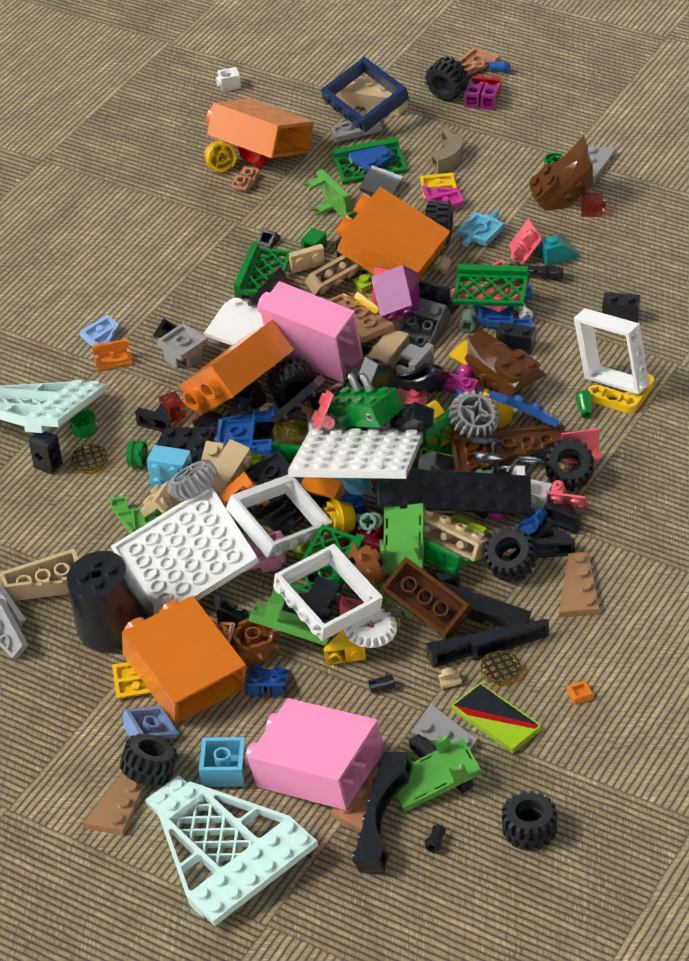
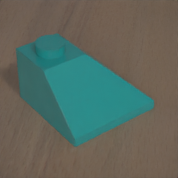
[535,235,579,265]

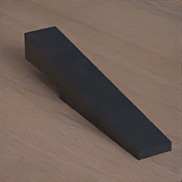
[438,580,532,627]
[426,619,549,668]

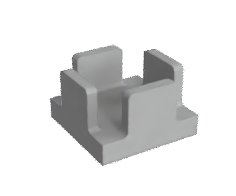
[156,323,208,368]
[396,343,434,374]

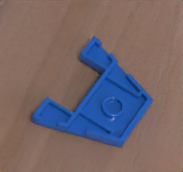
[478,285,532,328]
[488,391,560,427]
[216,405,276,455]

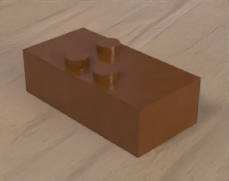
[381,557,472,639]

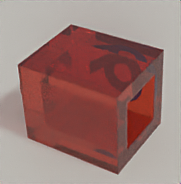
[581,193,606,217]
[159,391,186,423]

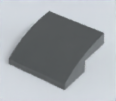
[360,165,404,195]

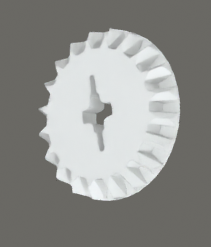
[344,608,397,648]

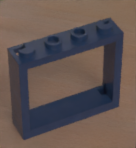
[321,56,409,132]

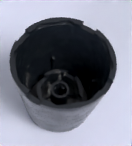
[67,551,154,652]

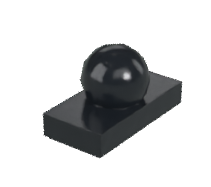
[544,501,582,534]

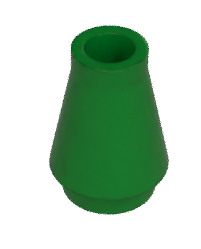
[575,390,594,419]

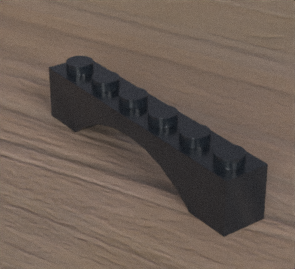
[357,357,450,393]
[352,752,413,874]

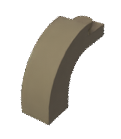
[431,125,463,174]

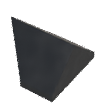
[214,595,248,629]

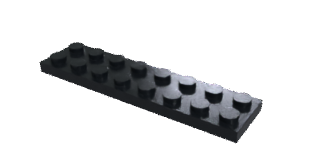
[377,469,531,515]

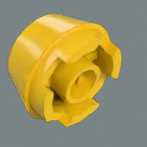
[204,140,237,172]
[322,499,356,536]

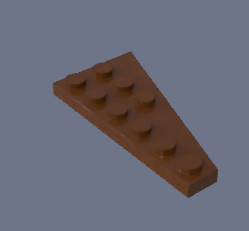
[450,424,565,472]

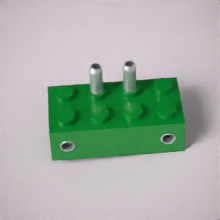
[326,373,405,427]

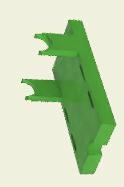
[304,169,355,219]
[379,503,425,579]
[248,589,329,646]
[396,732,482,812]

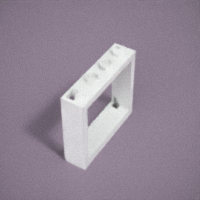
[574,308,649,395]
[226,475,333,558]
[273,544,383,641]

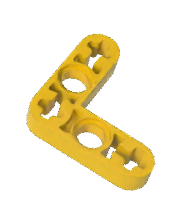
[588,374,654,414]

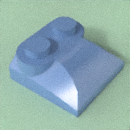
[123,706,179,739]

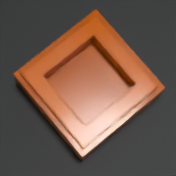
[566,680,594,705]

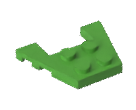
[109,496,162,534]

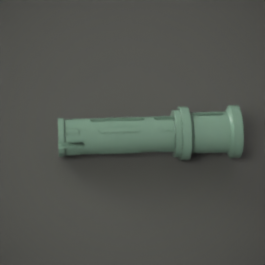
[459,290,477,333]
[359,512,384,530]

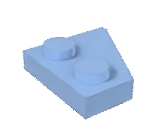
[80,315,119,346]

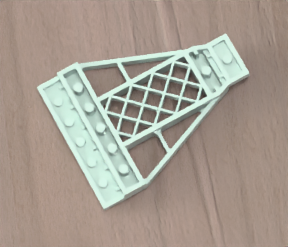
[0,380,107,433]
[145,775,318,926]

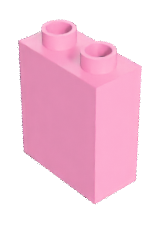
[257,281,363,383]
[245,698,385,810]

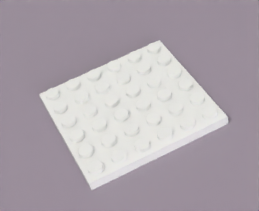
[288,428,423,479]
[111,486,260,615]

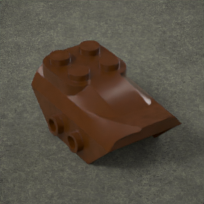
[530,136,593,211]
[464,330,546,395]

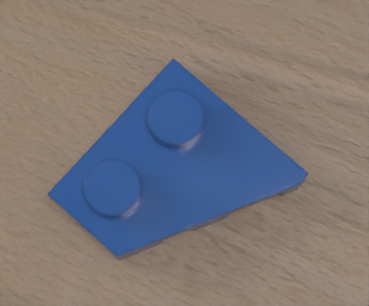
[349,145,395,173]
[513,507,548,536]

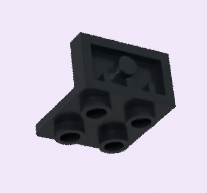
[419,279,459,315]

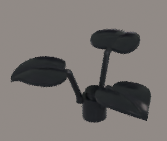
[192,381,278,440]
[469,436,551,474]

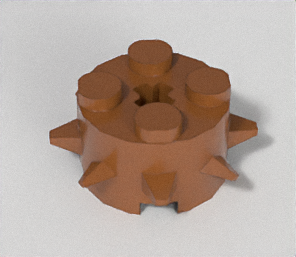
[344,542,386,589]
[231,618,281,666]

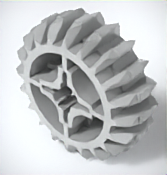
[448,390,500,439]
[167,460,218,501]

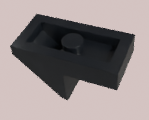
[135,403,171,432]
[535,527,575,558]

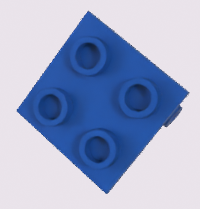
[244,667,290,696]

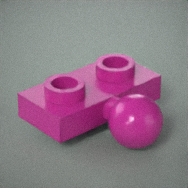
[443,364,479,395]

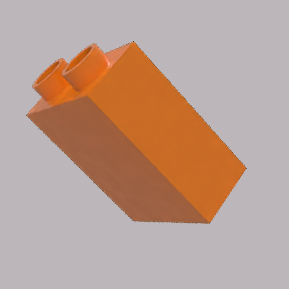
[206,98,314,158]
[335,187,450,279]
[179,320,294,415]
[122,595,246,725]

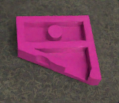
[422,185,464,208]

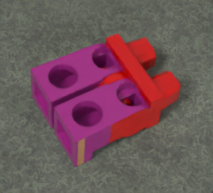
[464,74,501,110]

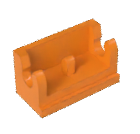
[92,339,133,372]
[301,477,345,501]

